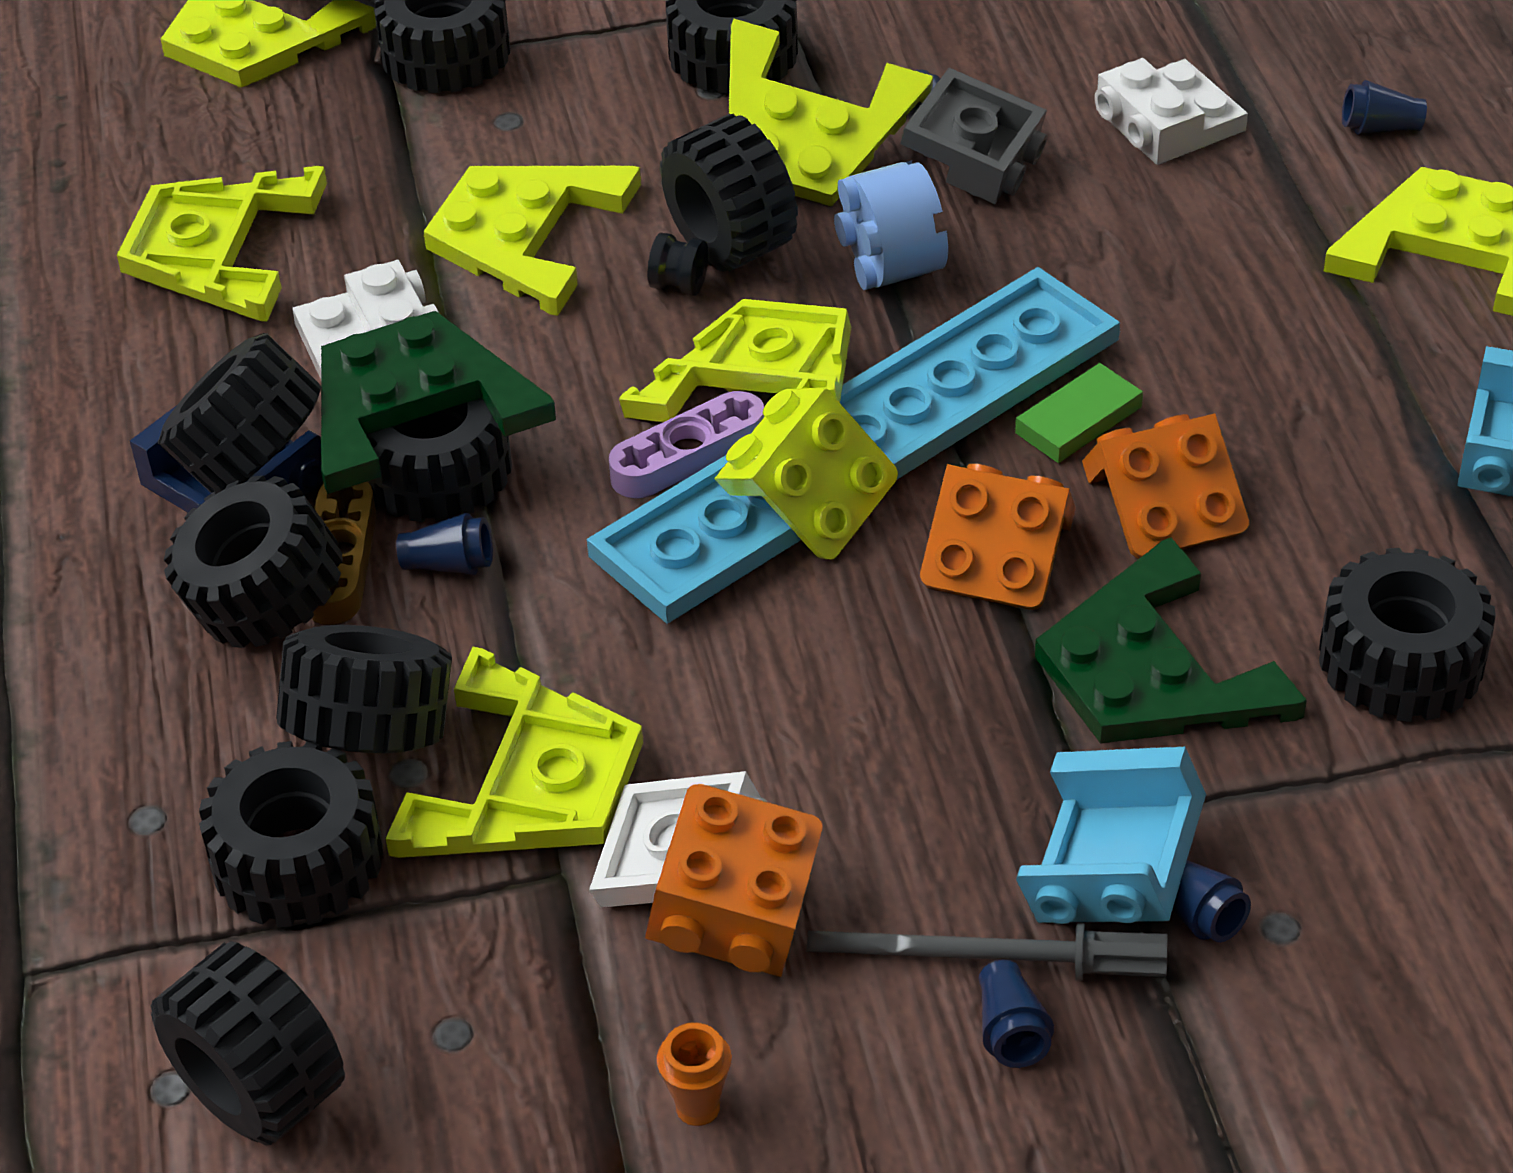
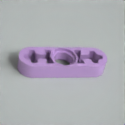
[609,391,765,498]

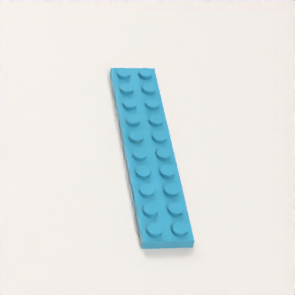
[587,267,1120,624]

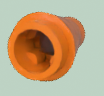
[657,1023,732,1126]

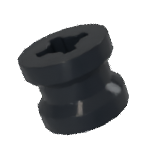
[647,232,709,296]

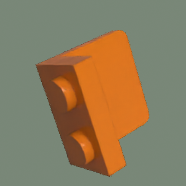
[1082,413,1249,559]
[920,464,1076,610]
[645,784,823,977]

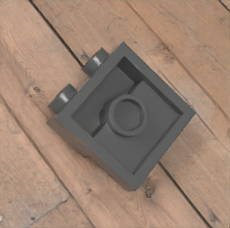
[900,68,1048,204]

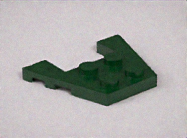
[321,311,556,494]
[1035,537,1307,744]

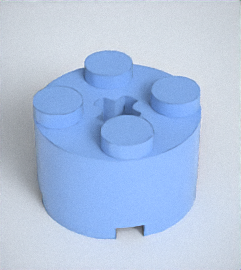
[834,160,948,290]

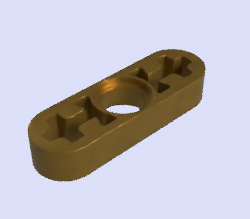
[312,482,376,625]

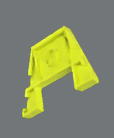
[161,0,377,88]
[729,19,933,206]
[117,166,327,321]
[423,166,641,316]
[1324,167,1513,316]
[619,299,851,422]
[385,647,643,858]

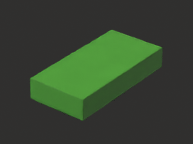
[1015,363,1143,463]

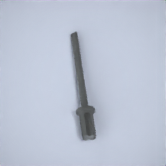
[806,924,1167,981]

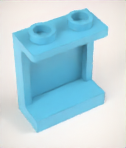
[1457,346,1513,497]
[1016,747,1206,924]

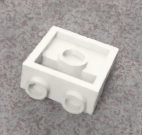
[1095,58,1248,165]
[292,260,438,379]
[589,771,768,908]

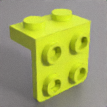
[714,387,898,559]

